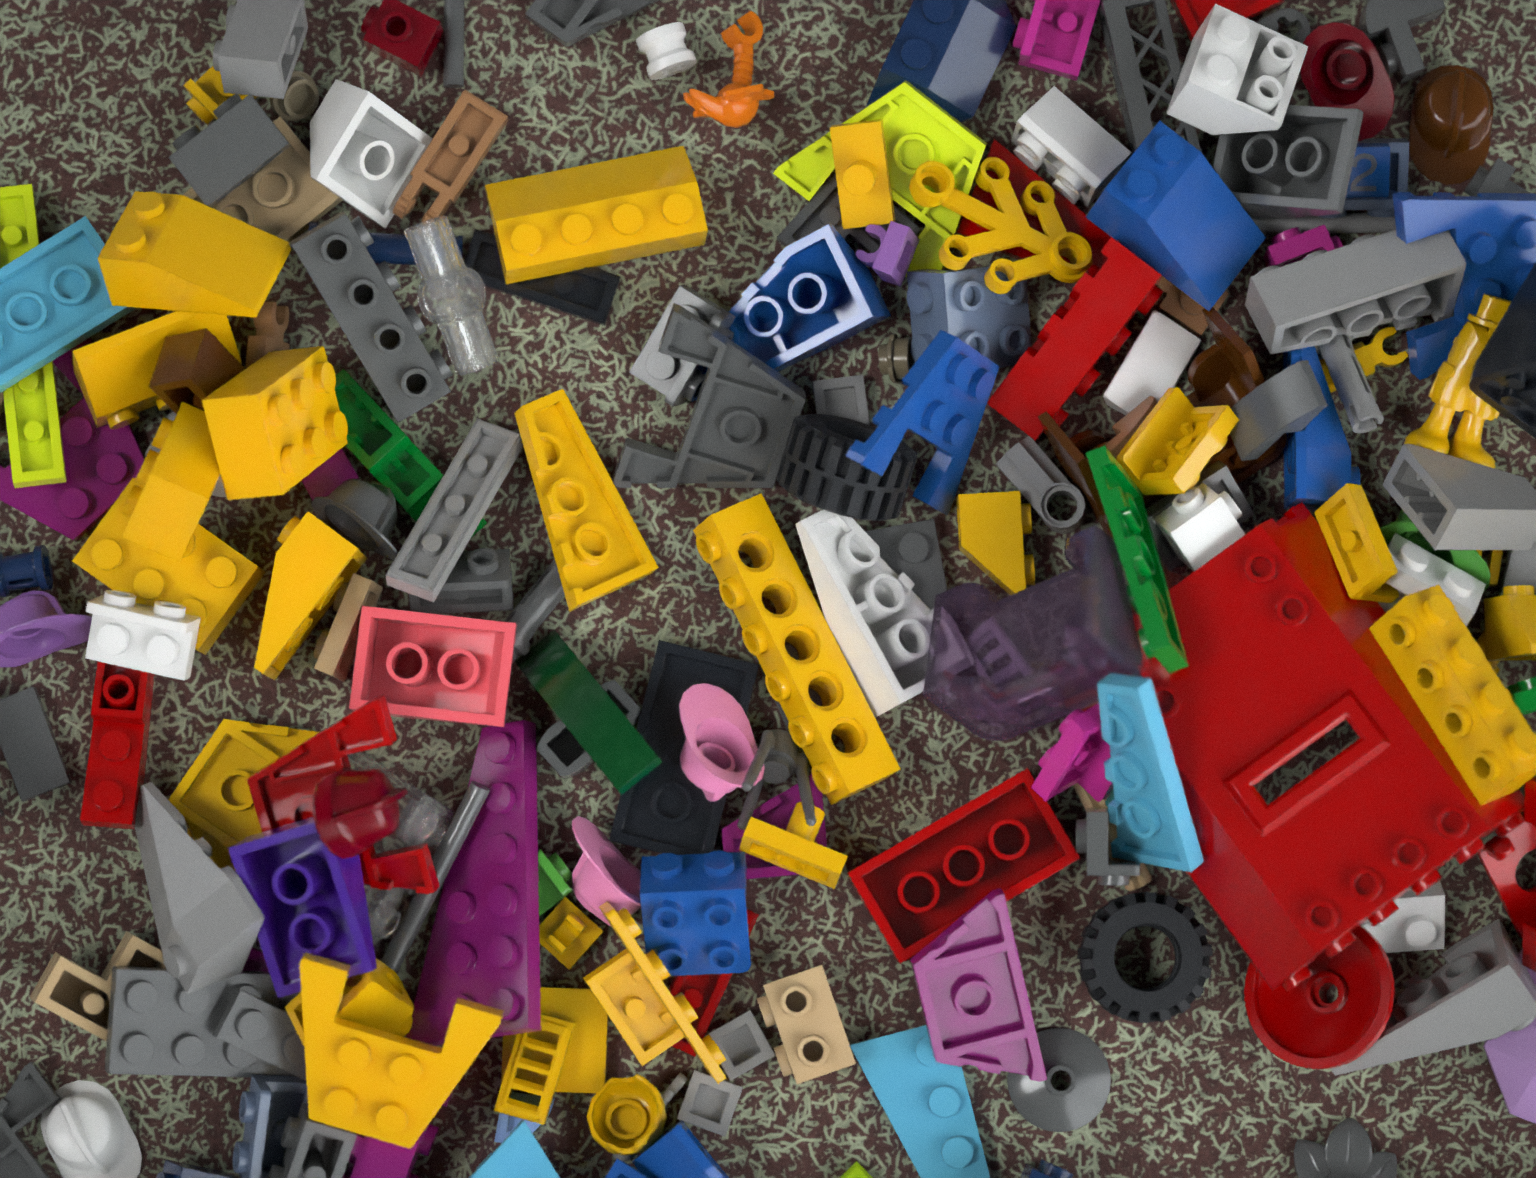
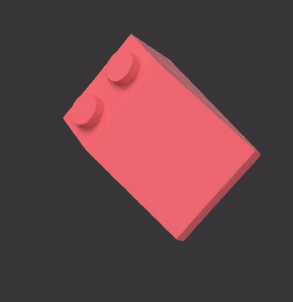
[349,606,517,727]

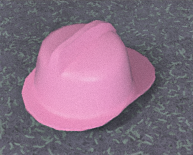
[679,683,765,802]
[572,816,641,926]

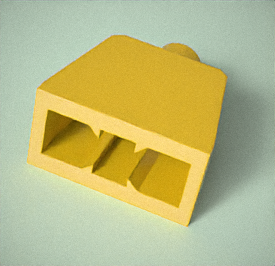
[285,958,414,1046]

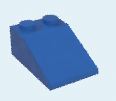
[1086,121,1266,311]

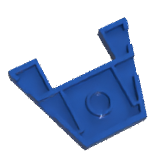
[1393,192,1536,380]
[846,330,1000,515]

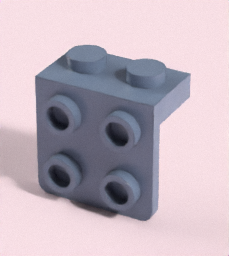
[907,265,1032,368]

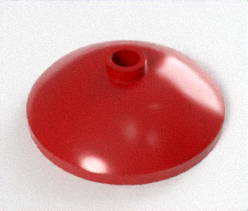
[1244,925,1394,1070]

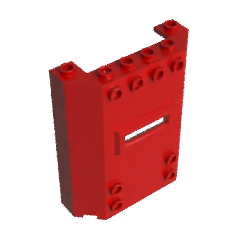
[1050,502,1525,992]

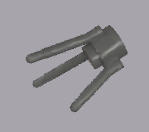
[738,729,816,830]

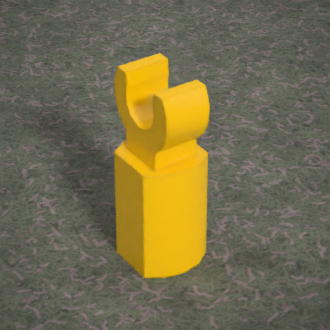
[1319,327,1408,393]

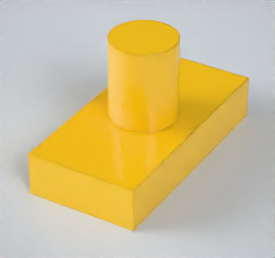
[830,119,895,229]
[739,802,848,889]

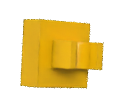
[539,897,604,970]

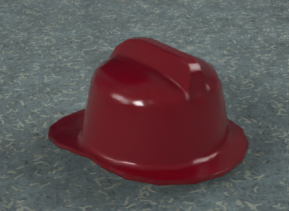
[1300,22,1395,142]
[312,767,408,859]

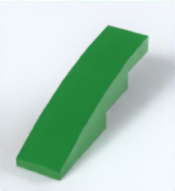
[335,368,487,538]

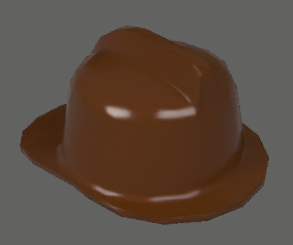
[1408,65,1494,185]

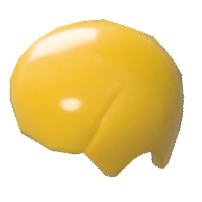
[586,1074,667,1156]

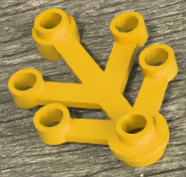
[909,157,1092,294]

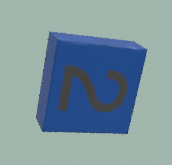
[1346,143,1390,198]

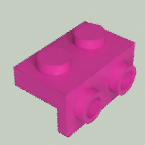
[1012,0,1101,81]
[1031,703,1113,802]

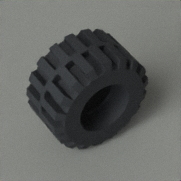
[776,414,918,521]
[1077,892,1213,1023]

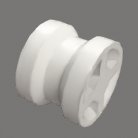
[636,22,697,80]

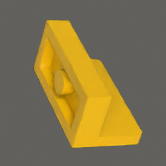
[1314,483,1399,603]

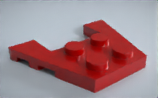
[247,694,440,894]

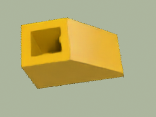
[956,491,1035,598]

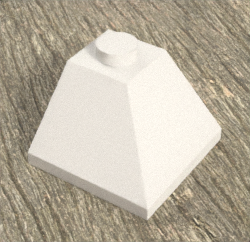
[310,79,433,228]

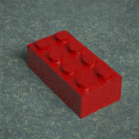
[846,768,1080,964]

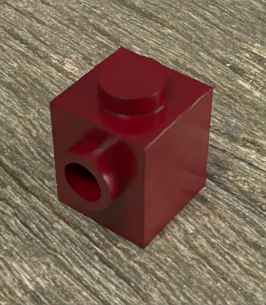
[360,0,444,77]

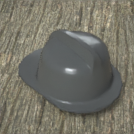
[311,479,398,561]

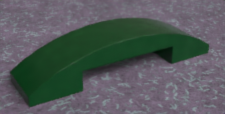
[515,630,662,795]

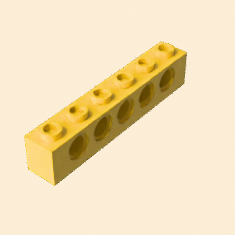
[693,493,901,805]

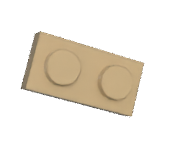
[314,573,383,682]

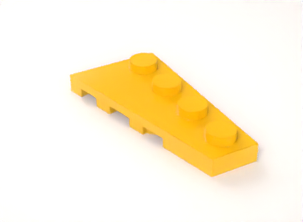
[514,389,659,612]

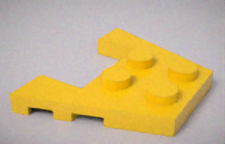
[300,952,504,1149]

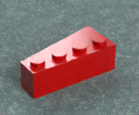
[987,237,1164,441]

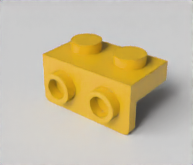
[1117,387,1239,495]

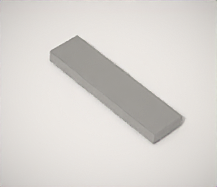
[385,418,523,602]

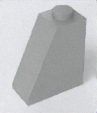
[1382,444,1536,550]

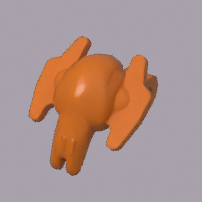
[683,10,774,128]

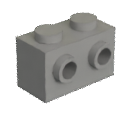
[213,0,308,99]

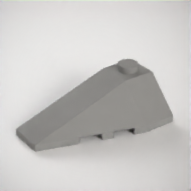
[1331,919,1536,1076]

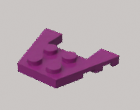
[0,337,145,542]

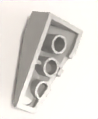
[135,782,265,994]

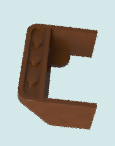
[1038,307,1287,544]

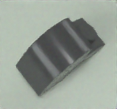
[1359,0,1445,85]

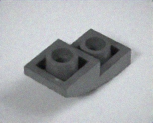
[1230,360,1327,461]

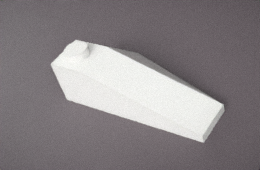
[795,510,973,718]

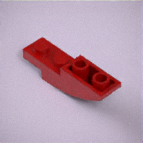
[80,661,154,829]

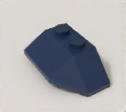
[866,0,1016,123]

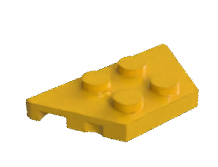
[168,719,319,872]

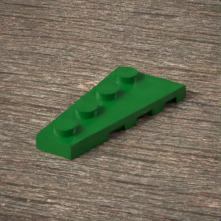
[1086,445,1189,673]

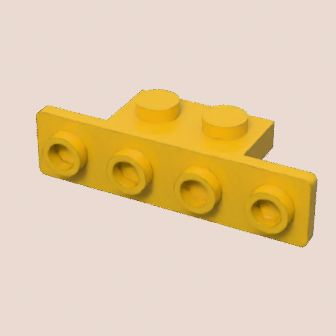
[583,901,726,1084]

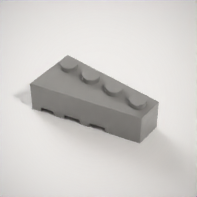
[1245,229,1467,354]

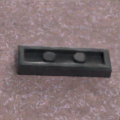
[459,229,621,326]

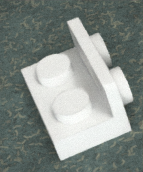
[85,590,201,681]

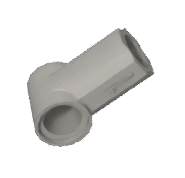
[996,436,1086,534]

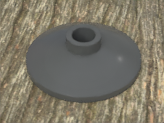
[1007,1028,1111,1132]

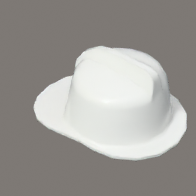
[40,1080,142,1178]

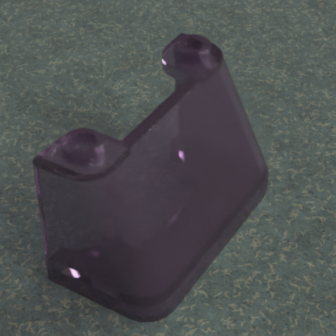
[923,525,1143,741]

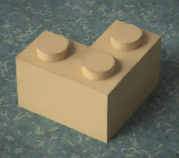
[30,931,166,1041]

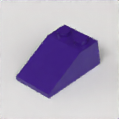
[228,817,377,998]

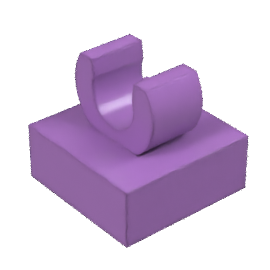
[855,221,920,287]

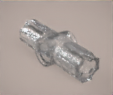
[404,215,500,376]

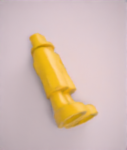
[1404,293,1512,469]

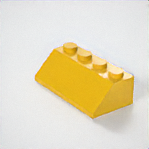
[485,145,708,285]

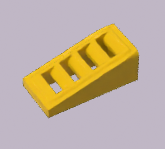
[494,1013,575,1125]

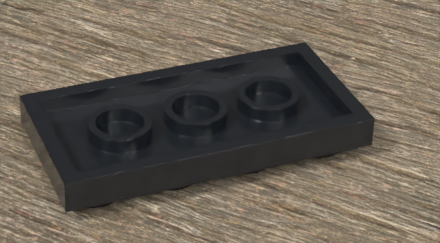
[609,640,759,855]

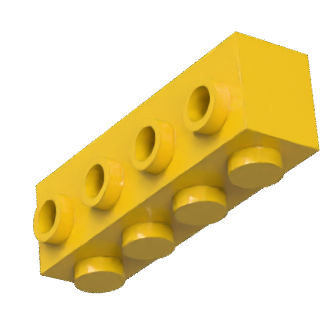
[1369,585,1536,806]

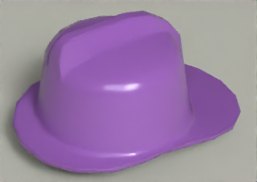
[0,590,92,668]

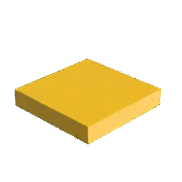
[501,987,608,1093]

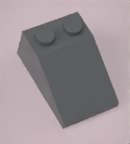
[1213,105,1364,219]

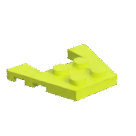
[773,80,987,278]

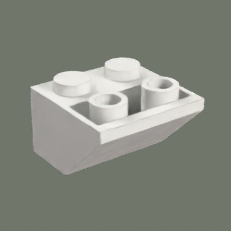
[1166,4,1308,135]
[1011,86,1131,207]

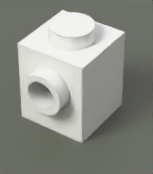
[1153,483,1245,571]

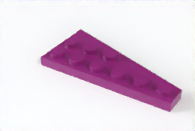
[406,720,541,1046]

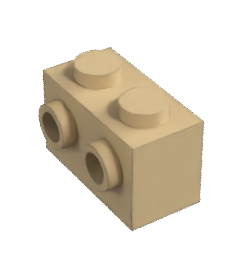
[757,965,856,1084]

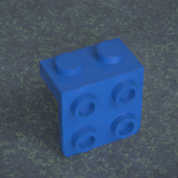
[640,851,751,976]

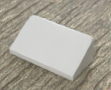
[1103,310,1202,415]

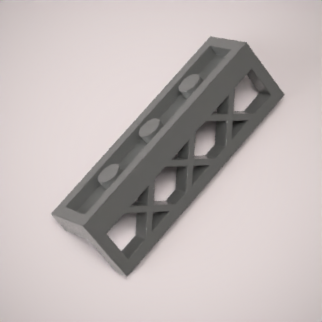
[1098,0,1201,155]

